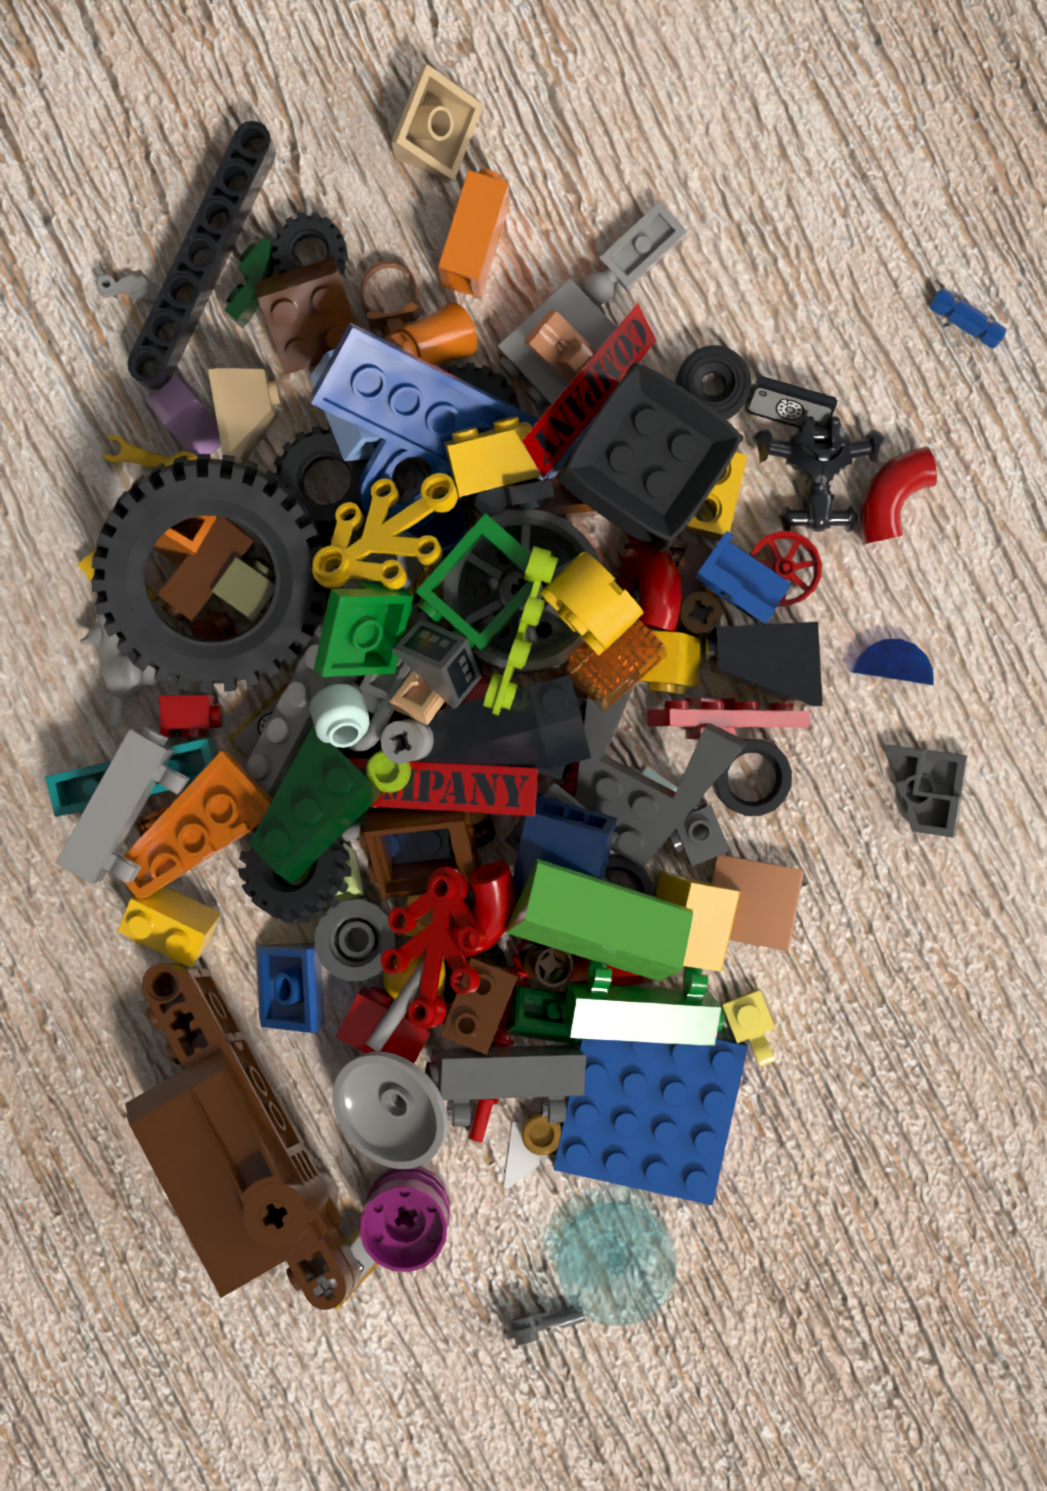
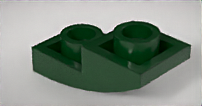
[224,236,275,329]

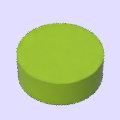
[366,750,411,793]

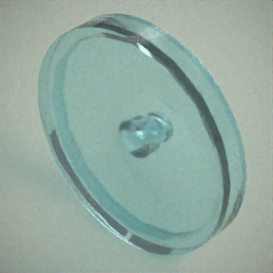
[557,1203,677,1326]

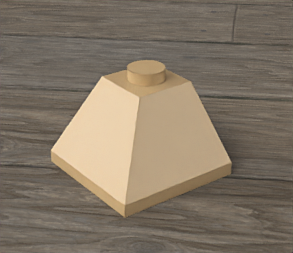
[208,368,281,464]

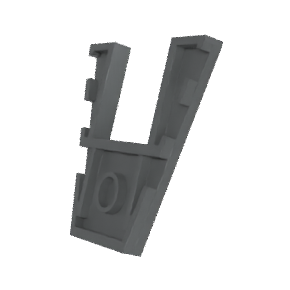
[575,666,747,867]

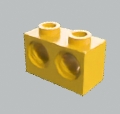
[683,452,748,539]

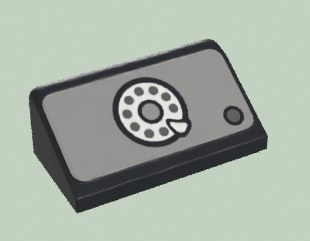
[746,376,838,428]

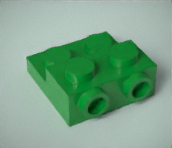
[313,582,414,677]

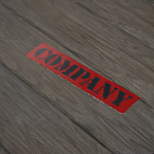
[522,303,657,479]
[348,758,538,816]

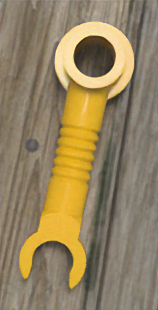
[102,435,198,468]

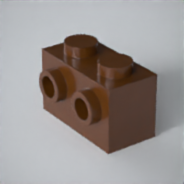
[440,955,518,1055]

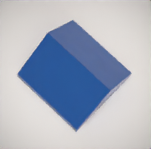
[256,942,324,1033]

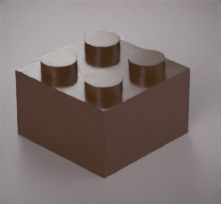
[255,257,358,375]

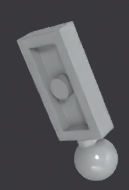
[581,201,687,305]

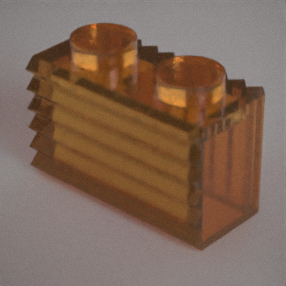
[567,619,667,713]

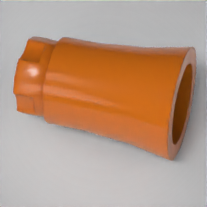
[384,302,477,365]

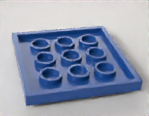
[553,1037,748,1206]

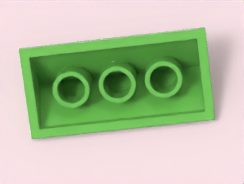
[505,859,693,981]

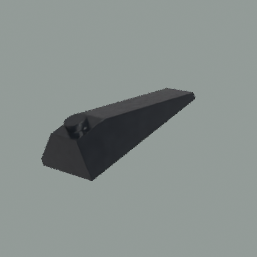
[416,675,591,769]

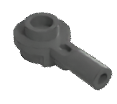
[504,1306,586,1346]

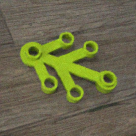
[483,546,558,716]

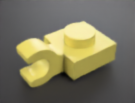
[721,989,775,1067]

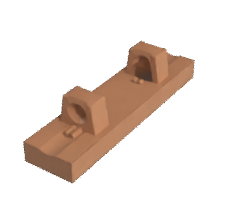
[523,309,597,385]

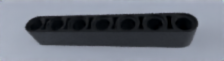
[127,120,277,390]

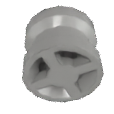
[381,718,434,764]

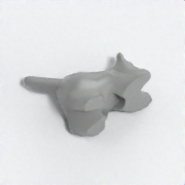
[79,614,159,730]

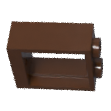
[157,516,255,621]
[359,807,482,899]

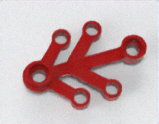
[381,867,487,1029]

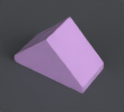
[146,375,221,456]

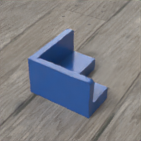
[695,531,790,624]

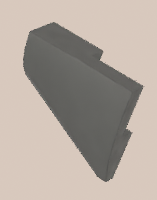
[885,745,968,838]

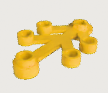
[312,473,458,590]

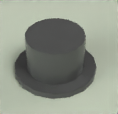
[315,899,396,981]

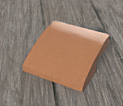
[712,854,804,951]

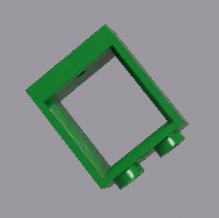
[416,513,544,651]

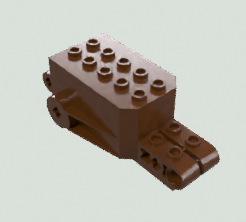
[125,963,361,1310]

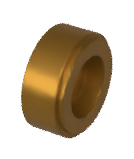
[521,1112,562,1155]

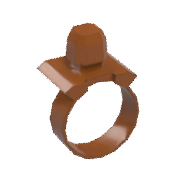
[361,262,421,336]

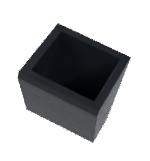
[702,621,823,708]

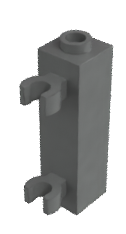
[425,1045,586,1127]

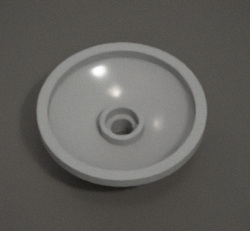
[332,1051,448,1169]

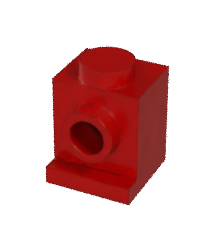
[159,695,223,737]

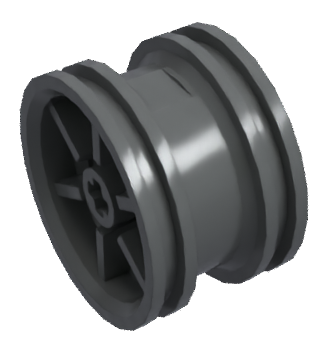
[443,509,600,674]

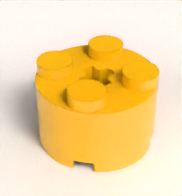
[539,551,643,656]

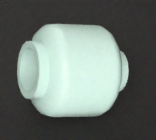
[310,684,370,748]

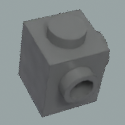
[669,802,730,866]

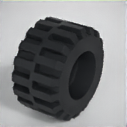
[274,426,369,535]

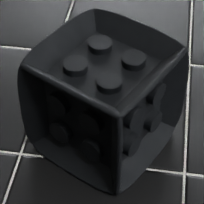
[555,362,743,551]

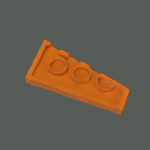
[122,751,273,899]

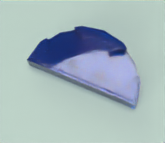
[851,638,934,686]

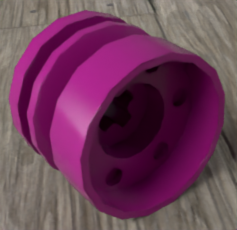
[360,1166,451,1272]

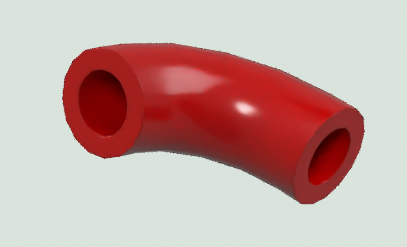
[860,446,937,545]
[622,543,682,632]
[449,862,517,959]

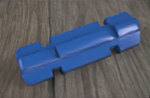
[929,288,1007,348]

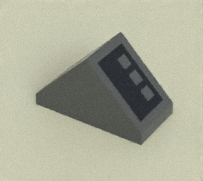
[392,618,482,709]

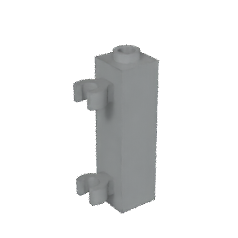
[55,726,191,884]

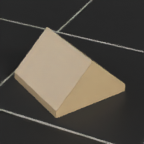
[391,64,484,181]

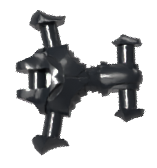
[752,416,886,533]

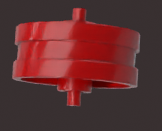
[749,531,822,607]

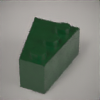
[249,724,383,884]

